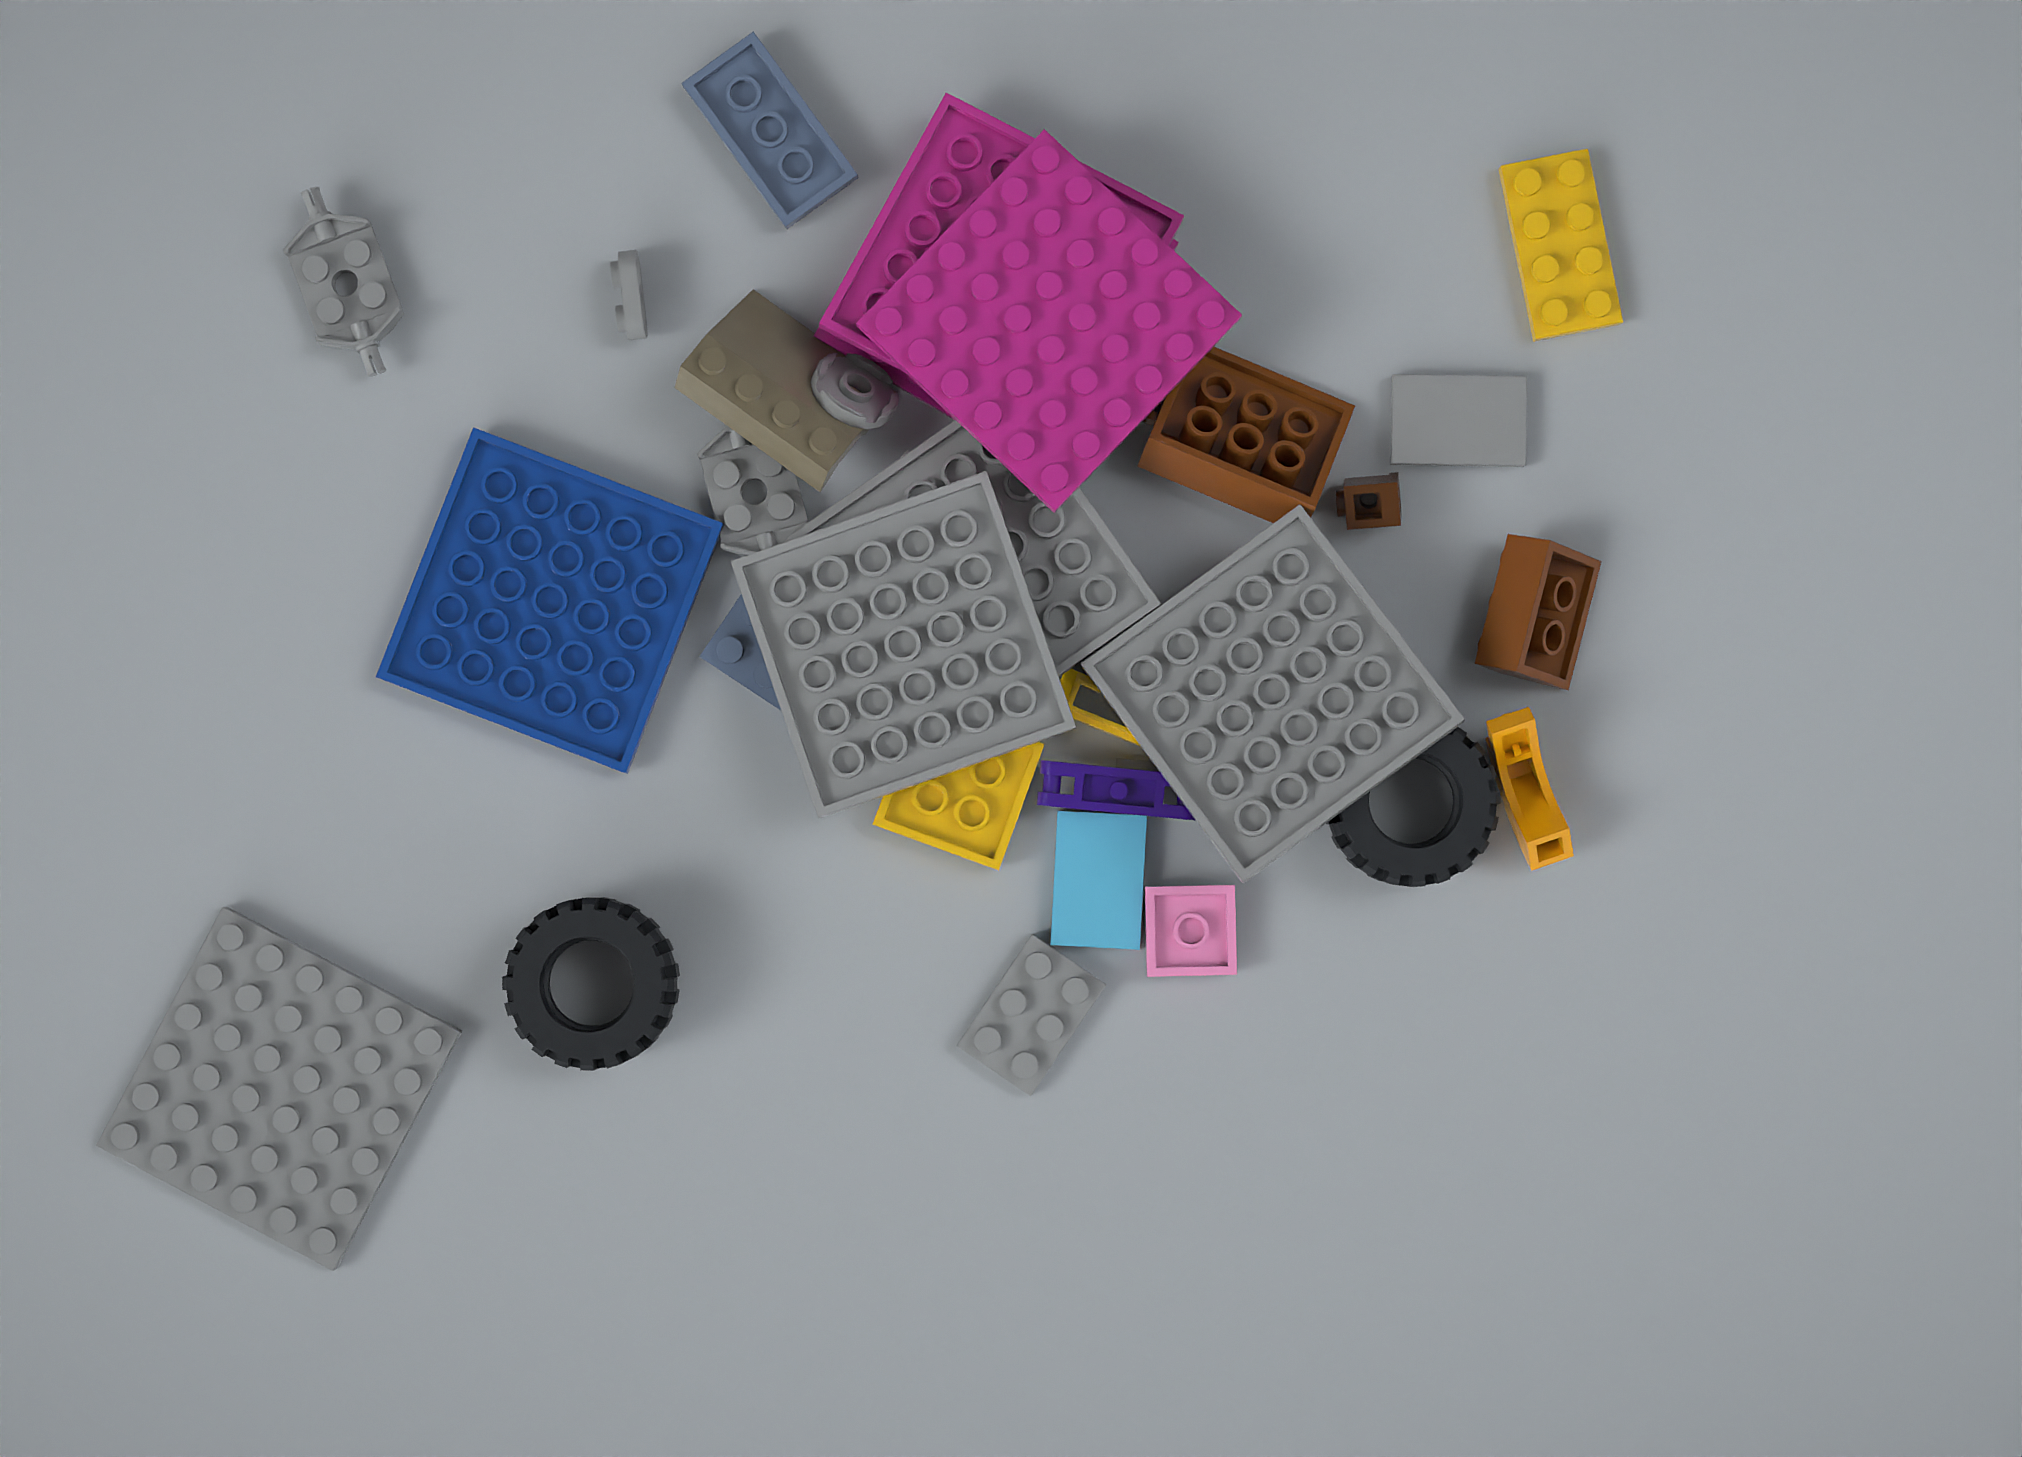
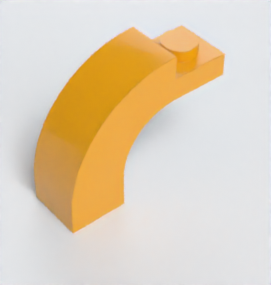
[1485,707,1574,871]

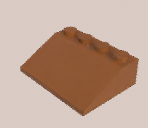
[1137,347,1355,524]

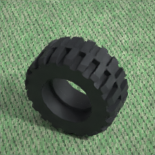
[1326,727,1501,887]
[502,897,680,1071]

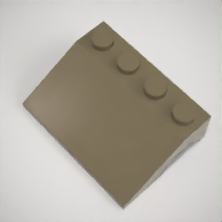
[674,289,896,492]

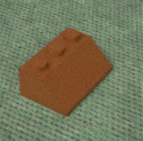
[1474,534,1602,691]

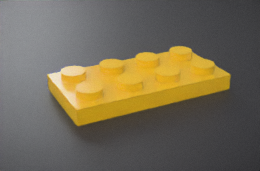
[1498,148,1623,342]

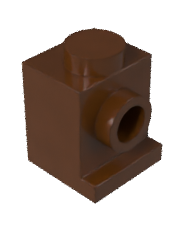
[1336,472,1402,530]

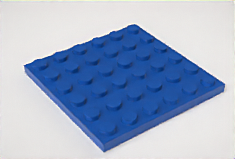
[376,427,724,774]

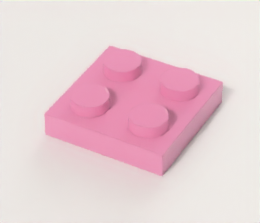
[1145,885,1237,977]

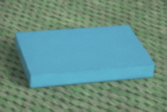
[1050,811,1147,950]

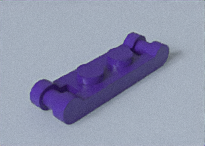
[1036,760,1196,821]

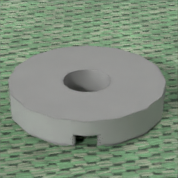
[810,353,899,429]

